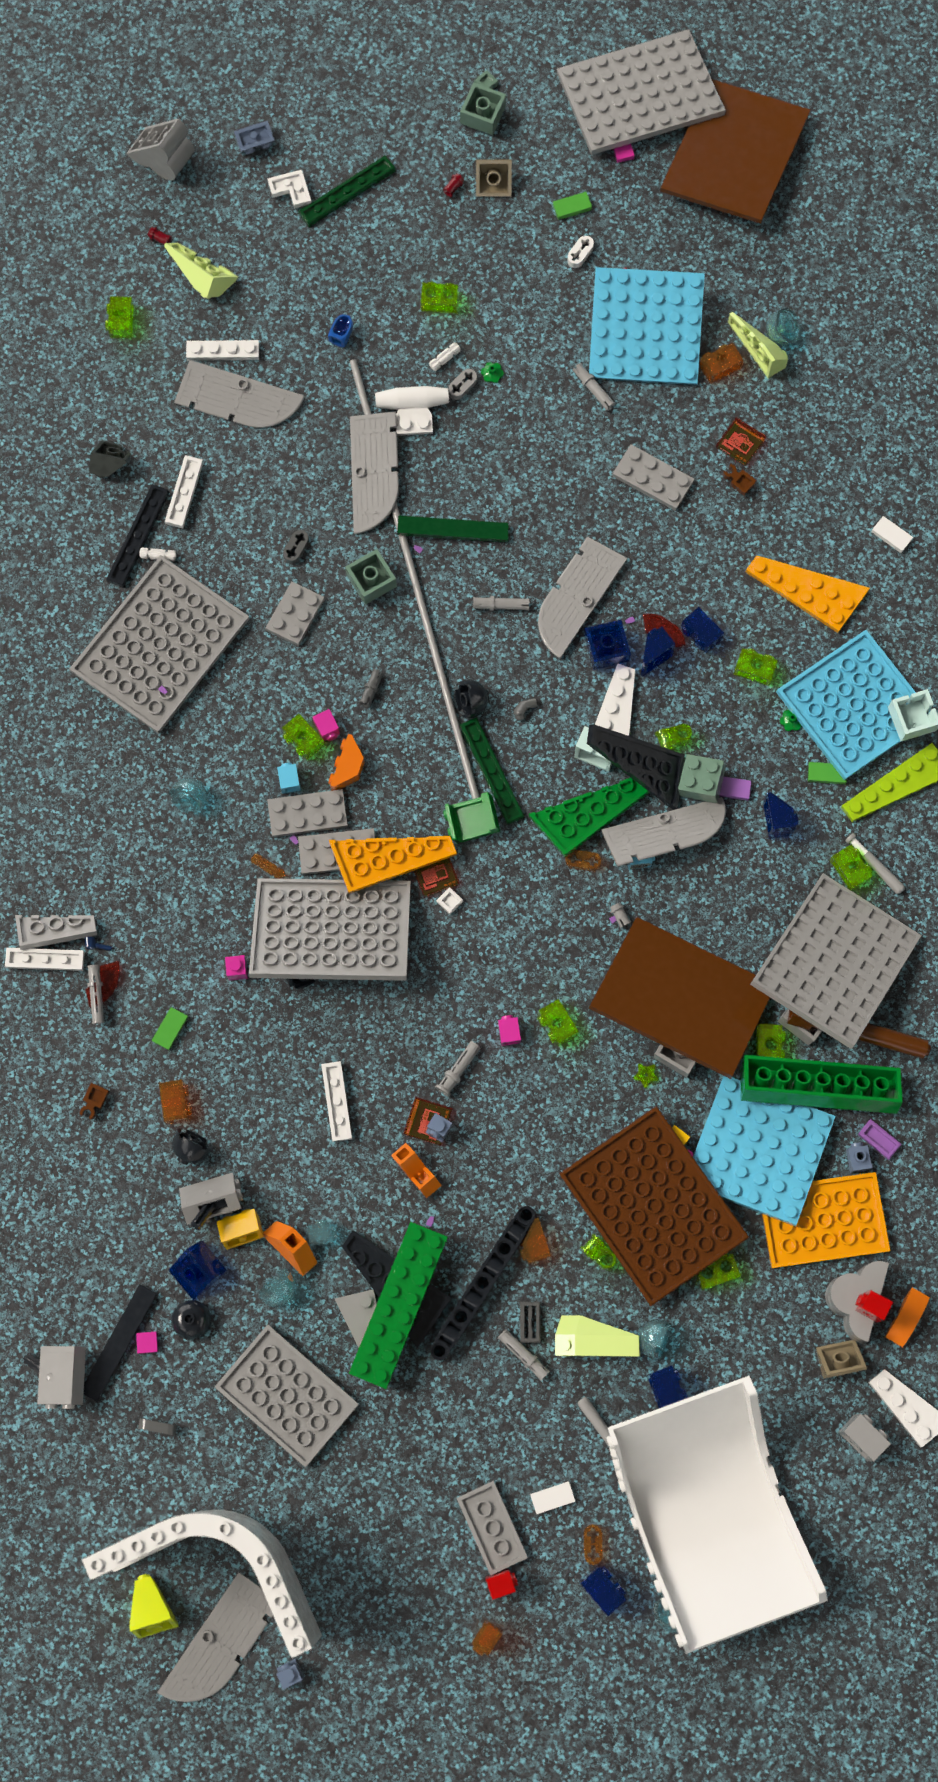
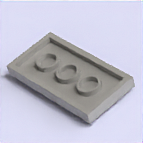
[612,445,694,511]
[267,789,348,838]
[298,828,375,875]
[457,1481,528,1575]

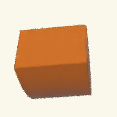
[391,1143,442,1198]
[885,1287,930,1347]

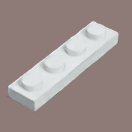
[186,340,259,361]
[165,455,204,529]
[5,948,85,971]
[321,1061,352,1142]

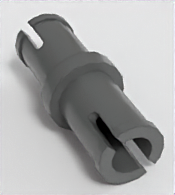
[359,669,384,708]

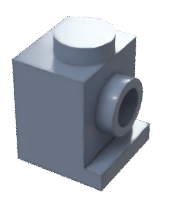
[425,1113,452,1143]
[846,1142,873,1173]
[277,1658,304,1690]

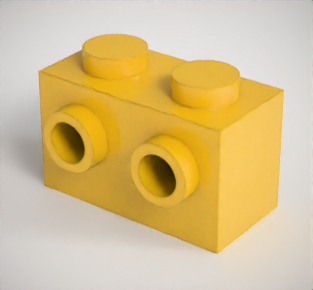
[216,1209,264,1250]

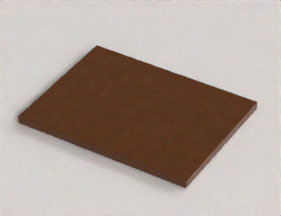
[660,79,811,224]
[589,917,770,1079]
[559,1106,749,1306]

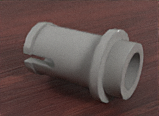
[610,902,631,928]

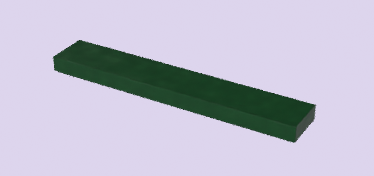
[298,155,396,227]
[397,515,509,543]
[460,717,524,825]

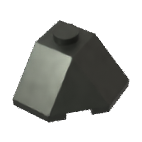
[89,440,131,478]

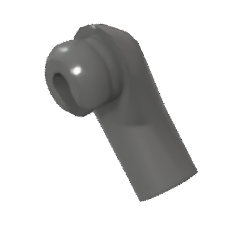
[514,698,537,720]

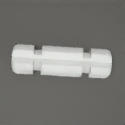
[429,342,460,371]
[140,547,176,562]

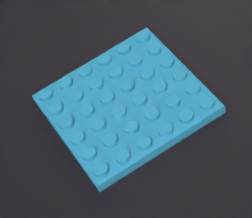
[589,267,705,385]
[776,630,930,781]
[693,1076,835,1227]

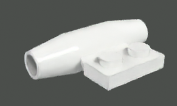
[375,386,449,436]

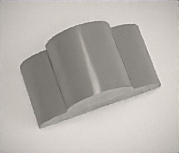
[126,118,195,180]
[825,1261,889,1343]

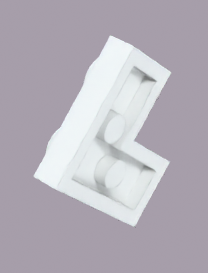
[268,170,311,208]

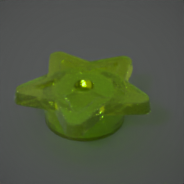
[633,1064,658,1088]

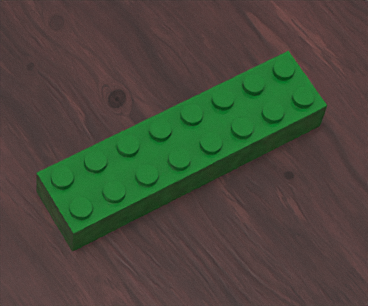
[740,1055,902,1114]
[348,1222,448,1390]

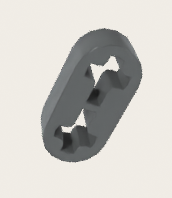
[283,530,309,564]
[138,1418,177,1436]

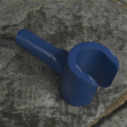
[85,937,112,951]

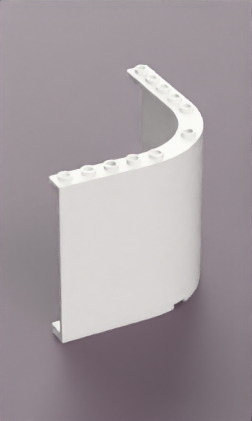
[606,1376,828,1654]
[82,1510,322,1657]

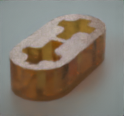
[565,850,601,871]
[583,1524,603,1565]

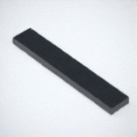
[106,484,170,588]
[83,1284,157,1402]

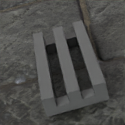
[520,1302,540,1343]

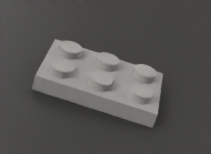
[265,581,325,646]

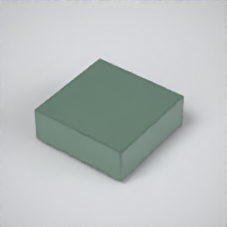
[474,70,499,89]

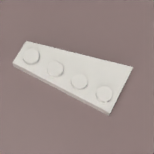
[595,664,635,736]
[868,1369,938,1448]

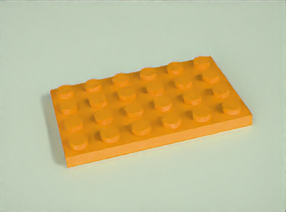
[762,1172,890,1269]

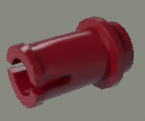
[443,173,464,197]
[147,227,172,245]

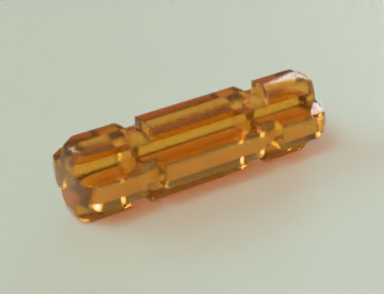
[251,853,286,879]

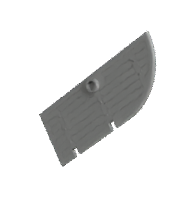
[174,360,305,428]
[350,412,399,534]
[538,537,627,659]
[602,797,726,867]
[157,1572,273,1702]

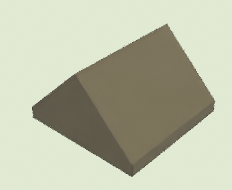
[476,159,512,197]
[816,1340,867,1379]

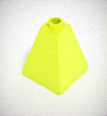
[130,1574,179,1639]

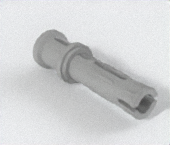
[435,1041,481,1097]

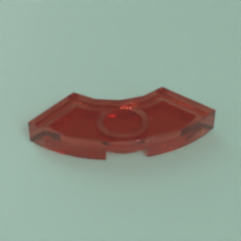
[642,614,686,648]
[85,961,120,1008]

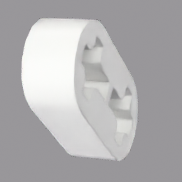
[567,236,594,268]

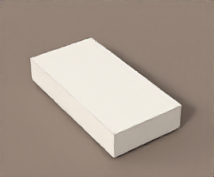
[871,516,913,553]
[530,1481,575,1514]

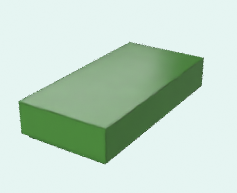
[552,192,592,220]
[808,762,846,784]
[152,1007,188,1050]

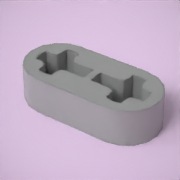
[448,369,477,400]

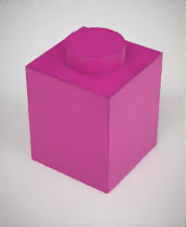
[312,709,340,742]
[225,955,248,981]
[498,1015,521,1046]

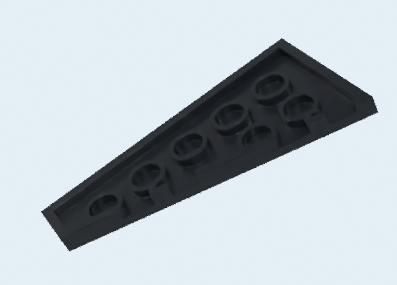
[587,724,685,810]
[342,1230,451,1349]

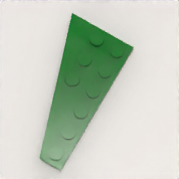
[529,777,650,857]

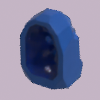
[328,314,353,348]

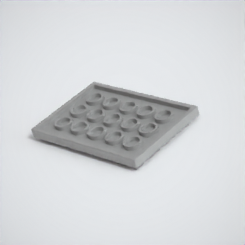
[215,1325,359,1468]

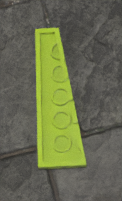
[841,743,938,822]

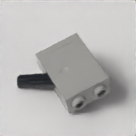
[179,1172,243,1230]
[23,1346,86,1409]

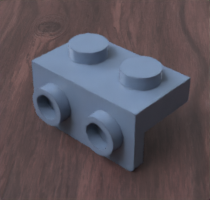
[234,120,275,155]

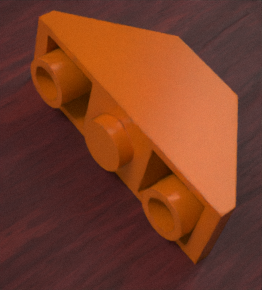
[328,734,365,791]
[263,1221,318,1276]

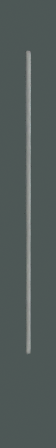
[350,359,479,799]

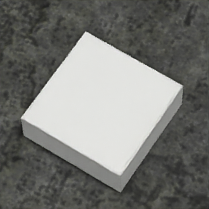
[436,887,463,915]

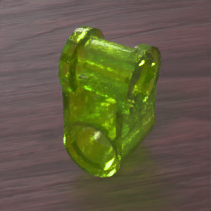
[654,724,692,750]
[579,1233,616,1271]

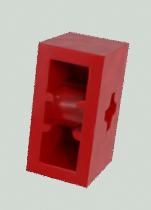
[855,1290,893,1322]
[486,1569,518,1600]

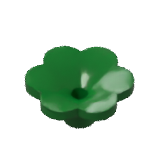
[481,362,504,383]
[780,710,801,732]

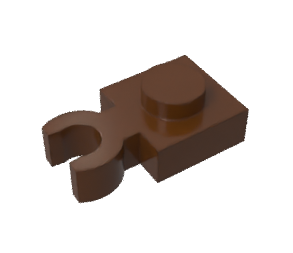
[722,464,757,496]
[80,1083,110,1120]

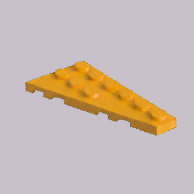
[746,556,870,633]
[329,836,457,894]

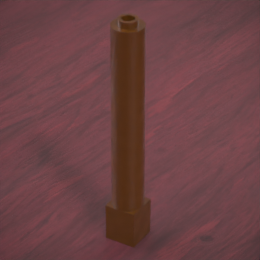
[787,1010,931,1059]

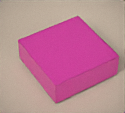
[613,143,635,163]
[136,1332,158,1354]

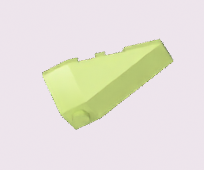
[164,243,238,299]
[728,312,788,378]
[555,1315,640,1357]

